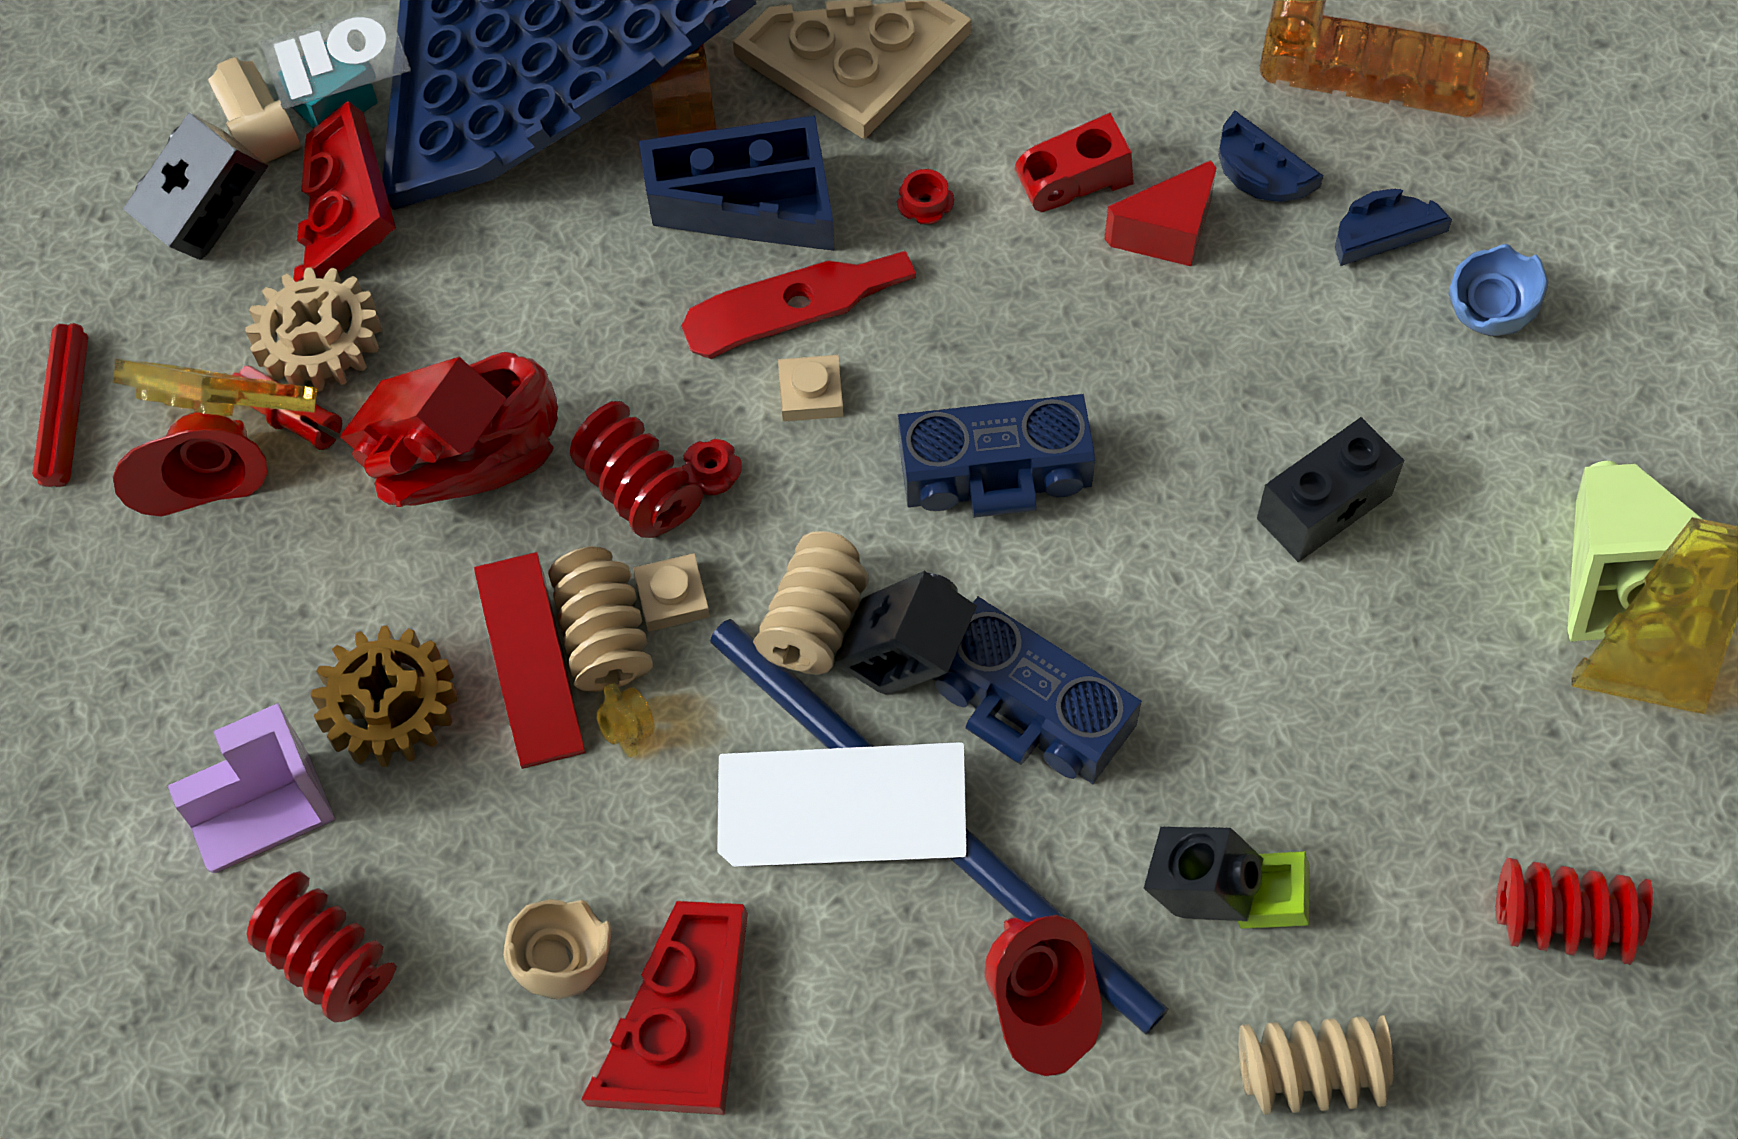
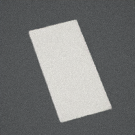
[717,742,966,867]

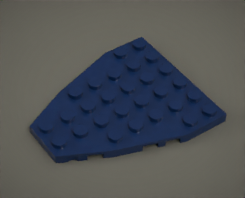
[382,0,757,210]

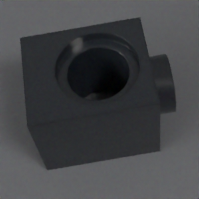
[1143,827,1263,921]

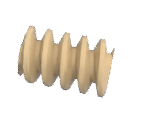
[753,531,869,675]
[548,546,653,692]
[1239,1015,1393,1115]

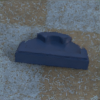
[1218,110,1323,202]
[1335,188,1452,266]

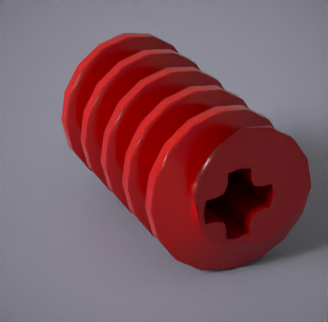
[570,401,703,538]
[1496,858,1653,965]
[246,871,397,1023]

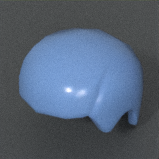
[1448,244,1549,336]

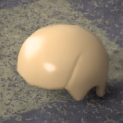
[504,899,611,1000]

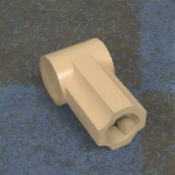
[208,57,301,163]

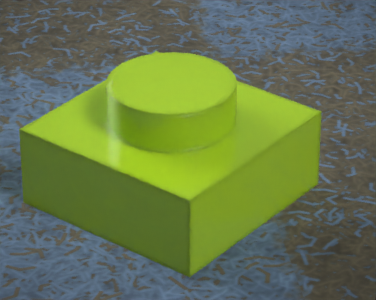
[1237,851,1310,929]

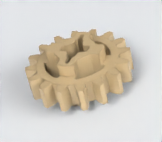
[245,267,382,392]

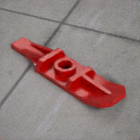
[681,250,916,359]

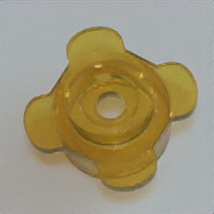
[596,683,654,758]

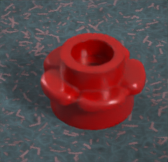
[897,169,954,225]
[682,439,742,495]

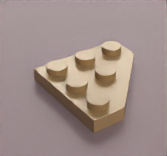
[733,0,971,140]

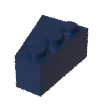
[639,115,834,251]

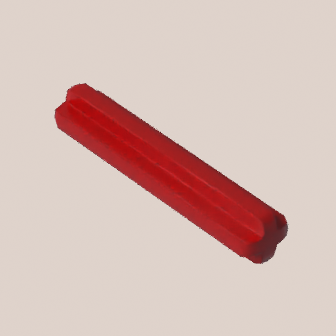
[32,323,88,487]

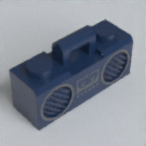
[898,394,1095,518]
[932,596,1142,784]

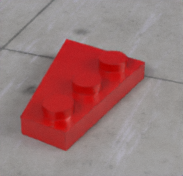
[293,101,396,282]
[581,901,748,1115]

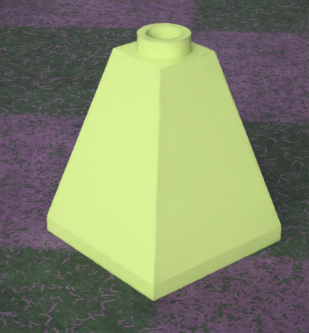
[1568,461,1727,642]

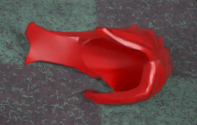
[374,352,559,507]

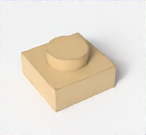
[778,355,844,422]
[633,553,710,632]

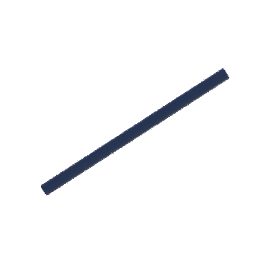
[710,619,1169,1035]

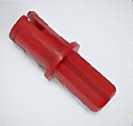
[230,366,343,450]

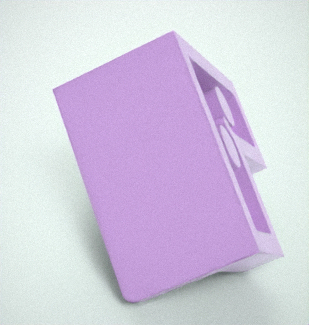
[168,703,336,873]

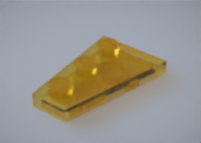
[113,359,317,416]
[1571,517,1738,714]

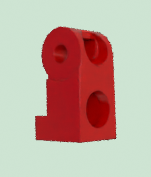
[1015,113,1134,212]

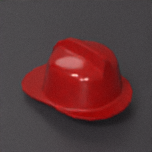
[113,411,268,517]
[984,915,1102,1076]

